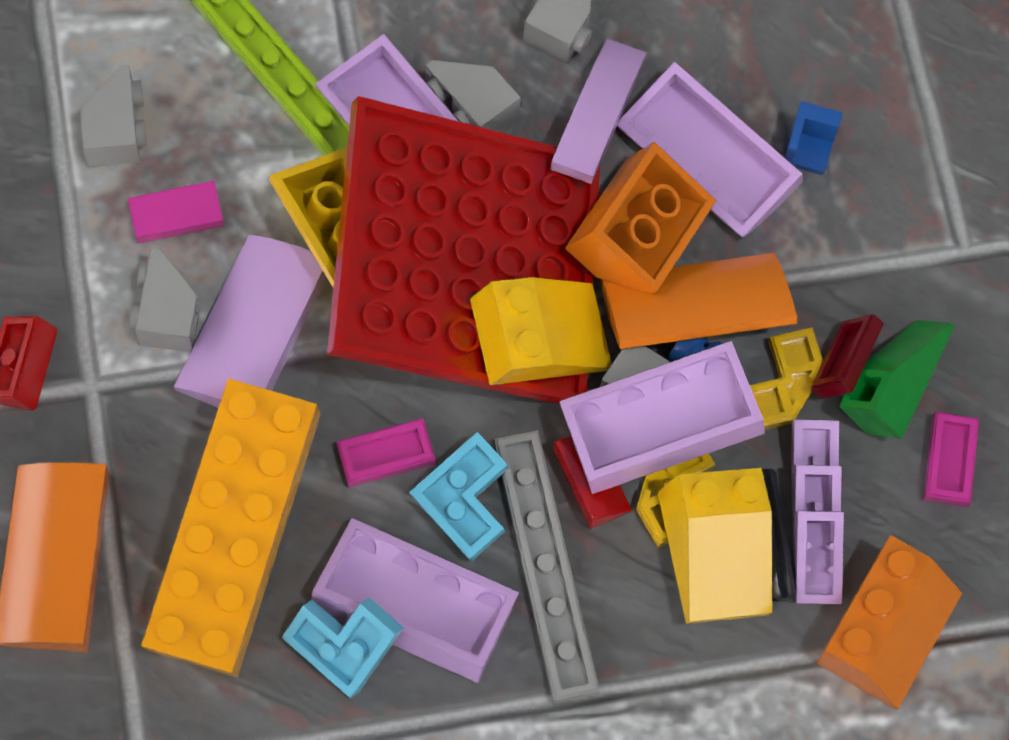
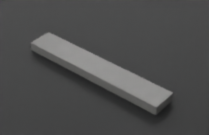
[494,430,600,704]

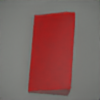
[0,316,57,410]
[553,436,632,530]

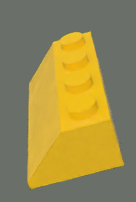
[269,147,347,288]

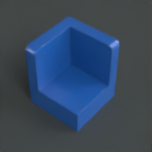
[784,101,843,175]

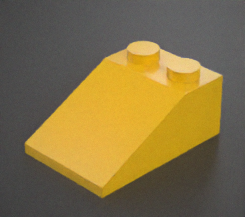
[470,277,612,385]
[658,468,772,624]

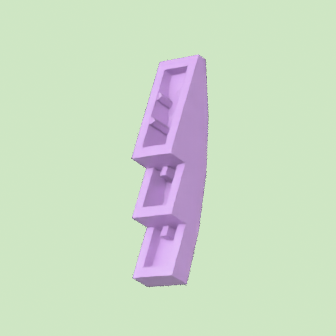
[551,38,647,184]
[791,420,844,604]

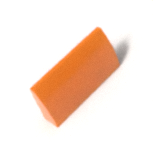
[602,253,797,349]
[0,463,110,652]

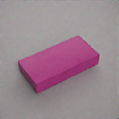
[128,181,224,244]
[923,411,980,508]
[336,418,436,488]

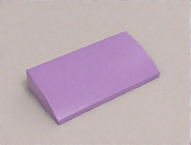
[315,34,458,126]
[617,62,803,239]
[174,235,326,408]
[559,341,765,494]
[311,518,519,683]

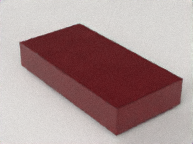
[811,314,884,399]

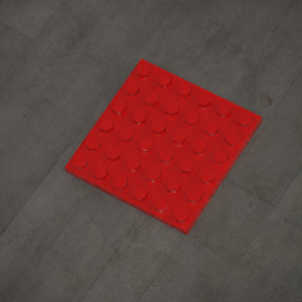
[327,96,601,405]

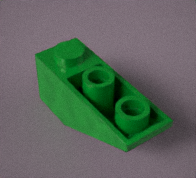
[839,320,955,439]

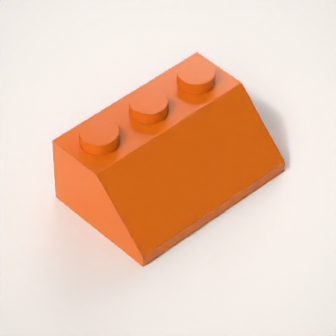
[565,141,716,294]
[816,535,962,710]

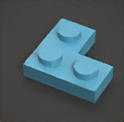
[409,432,509,562]
[282,597,404,699]

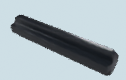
[762,469,797,602]

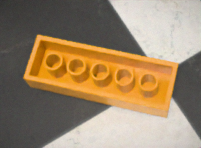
[141,378,321,678]

